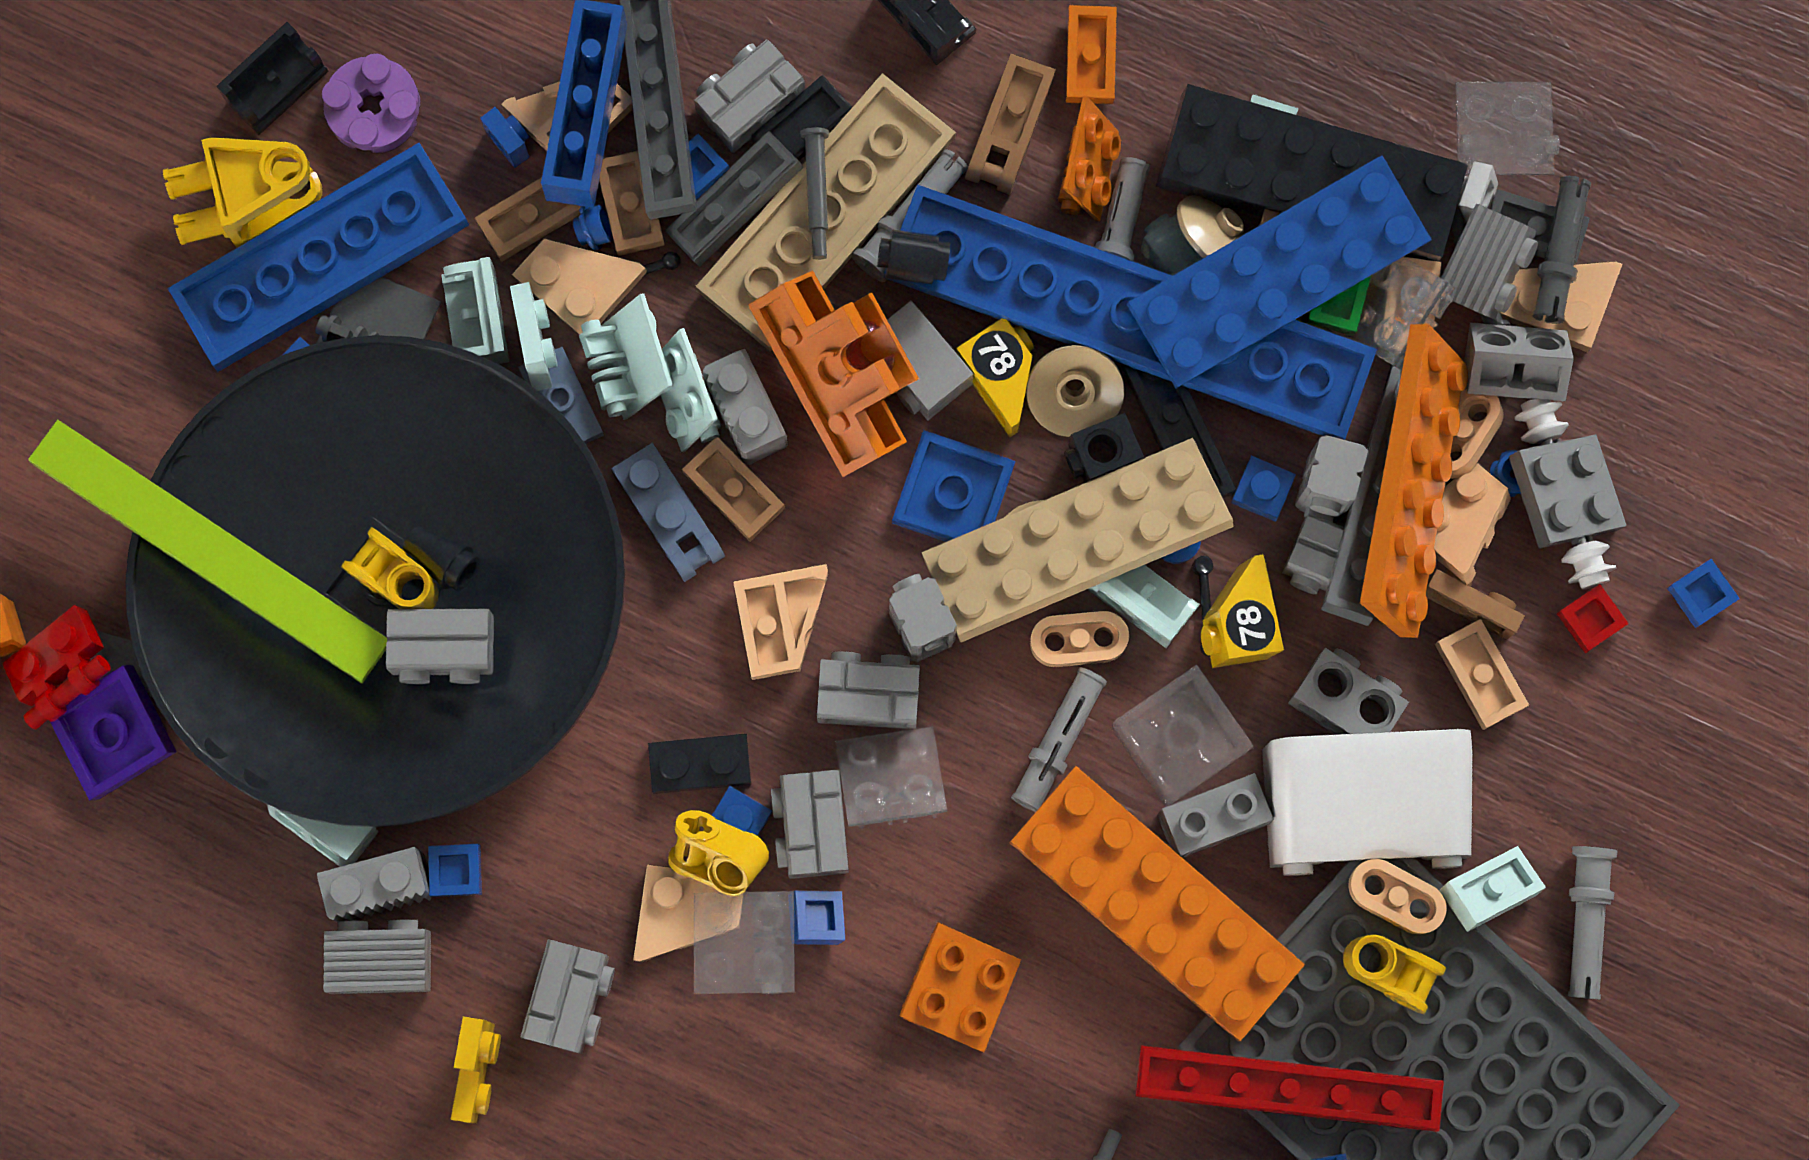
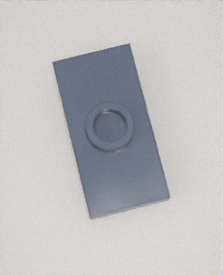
[518,347,604,444]

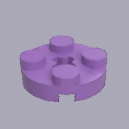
[322,54,420,153]

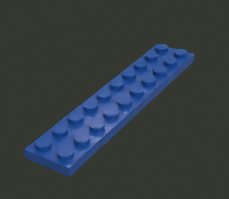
[884,184,1377,440]

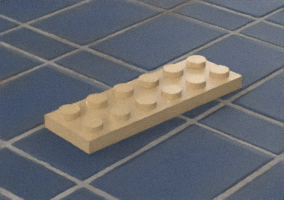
[696,73,956,351]
[922,438,1234,642]

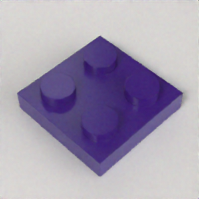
[50,665,177,801]

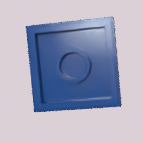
[892,430,1016,542]

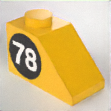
[956,318,1034,437]
[1201,554,1284,668]

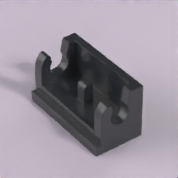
[878,0,976,66]
[216,22,329,135]

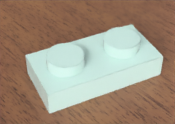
[510,282,558,391]
[1439,846,1546,932]

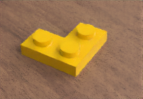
[450,1016,501,1124]

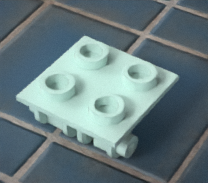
[579,294,673,420]
[660,328,721,452]

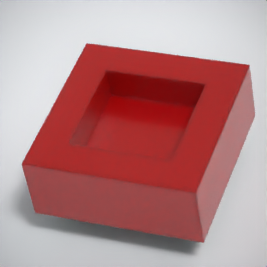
[1557,584,1629,654]

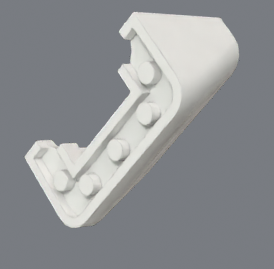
[1262,729,1472,876]

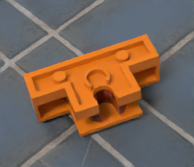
[748,270,919,477]

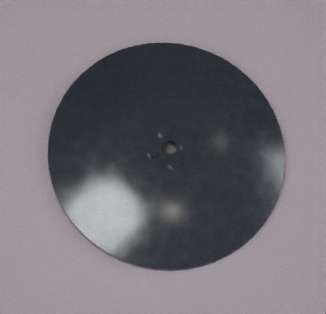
[125,335,625,827]

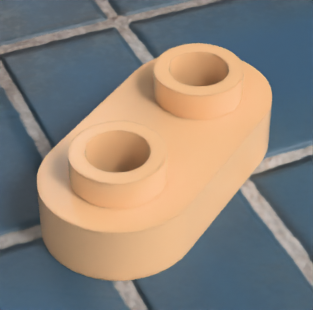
[1450,389,1504,479]
[1030,611,1129,667]
[1348,859,1446,935]

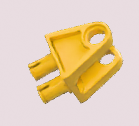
[163,137,322,248]

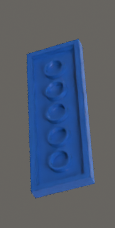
[167,143,469,372]
[1127,155,1432,388]

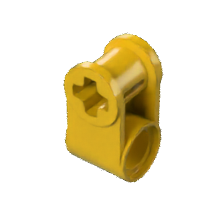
[341,527,439,609]
[668,810,769,896]
[1343,934,1446,1014]

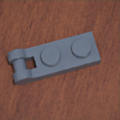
[611,443,725,582]

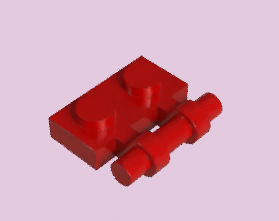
[2,605,111,730]

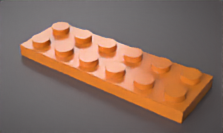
[1360,324,1468,638]
[1009,766,1305,1041]

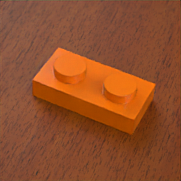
[1066,5,1117,104]

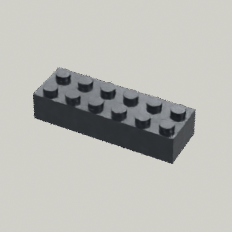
[1155,84,1468,261]

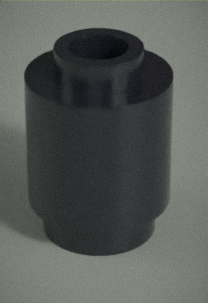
[877,229,950,284]

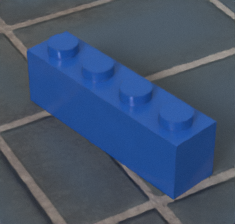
[541,0,627,208]

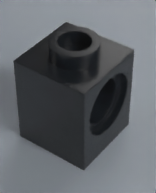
[1064,413,1144,483]

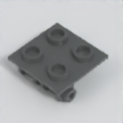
[315,277,442,344]

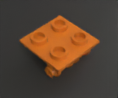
[1058,96,1121,222]
[899,922,1021,1052]

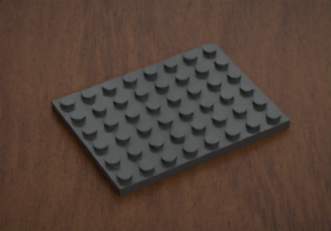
[1177,858,1680,1160]

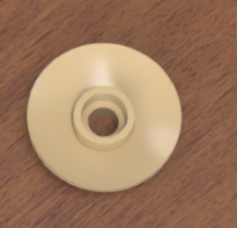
[1177,195,1245,258]
[1027,345,1124,437]

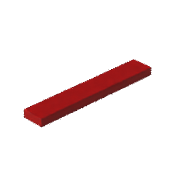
[1135,1046,1444,1132]

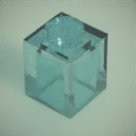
[1140,214,1203,276]

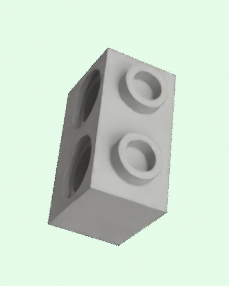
[1464,323,1574,401]
[1288,648,1409,735]
[1157,773,1274,858]

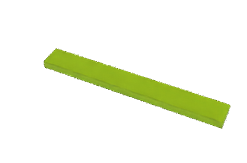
[28,420,387,683]

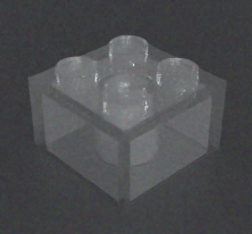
[1111,665,1254,807]

